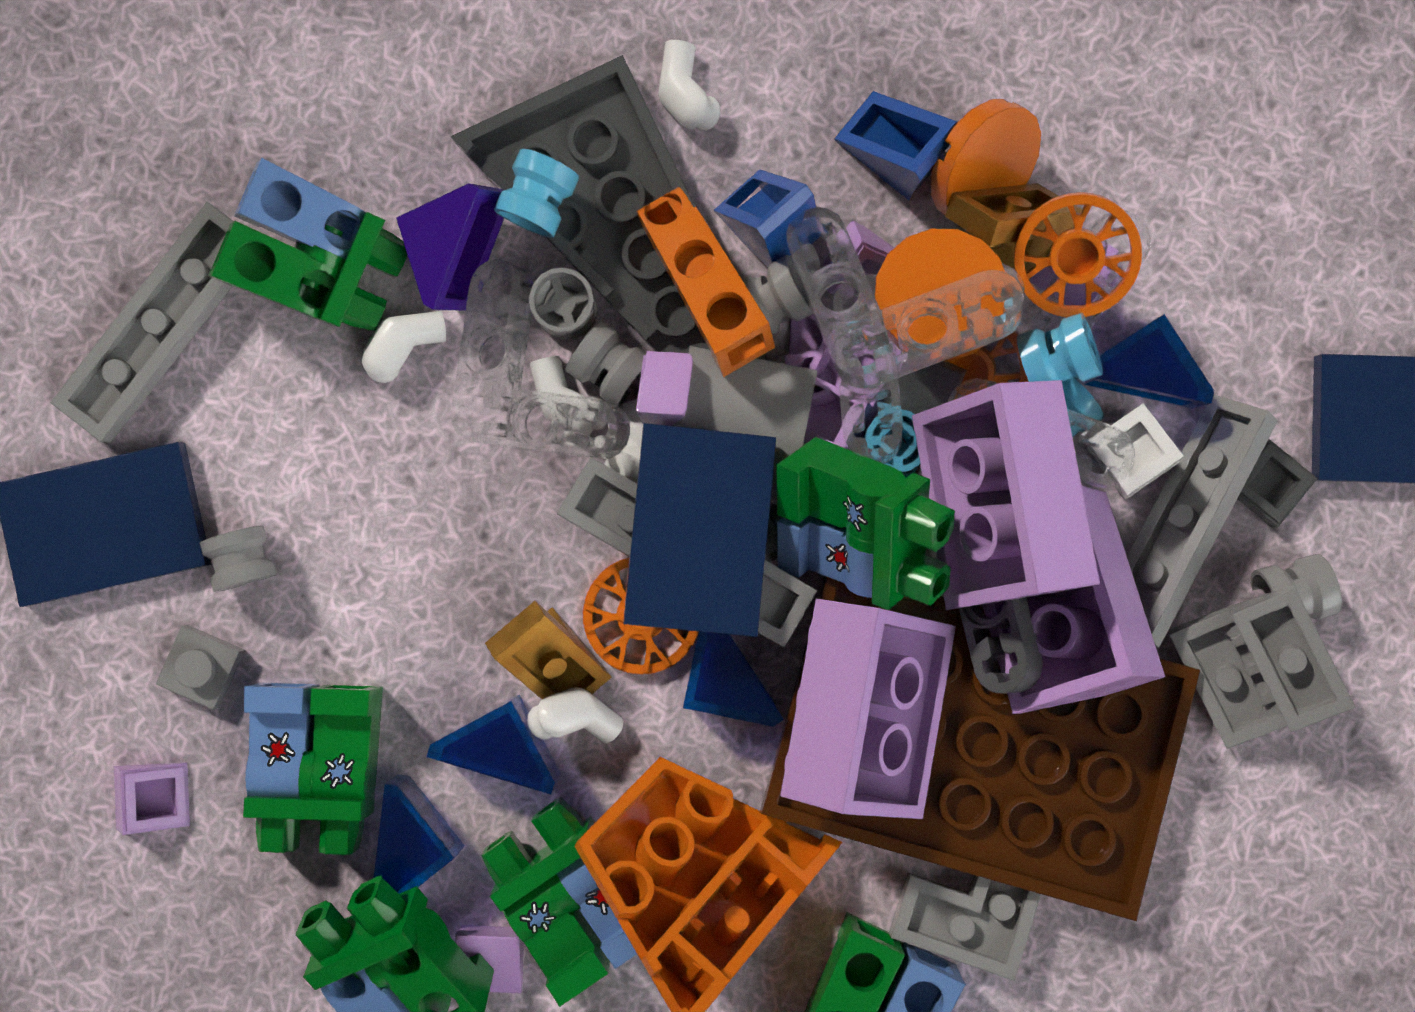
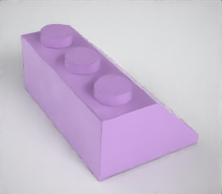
[912,380,1100,610]
[982,485,1165,714]
[780,599,956,819]

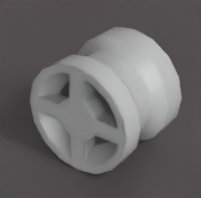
[199,526,277,592]

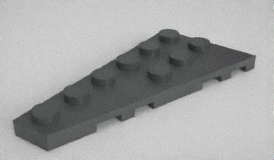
[450,55,769,361]

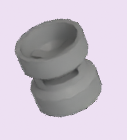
[742,255,817,335]
[529,267,598,340]
[565,320,646,409]
[1250,554,1342,620]

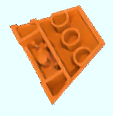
[575,757,843,1012]

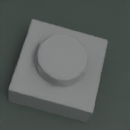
[156,625,245,710]

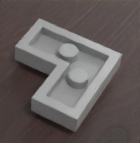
[889,872,1041,981]

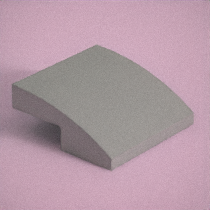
[674,346,818,504]
[1169,586,1356,749]

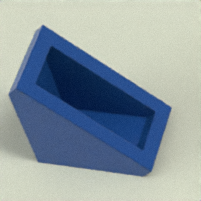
[834,91,957,201]
[713,169,823,267]

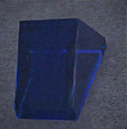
[1074,314,1215,409]
[683,631,784,727]
[426,695,561,795]
[374,774,465,894]

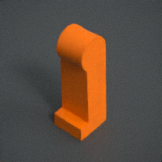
[636,187,775,377]

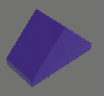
[396,183,504,311]

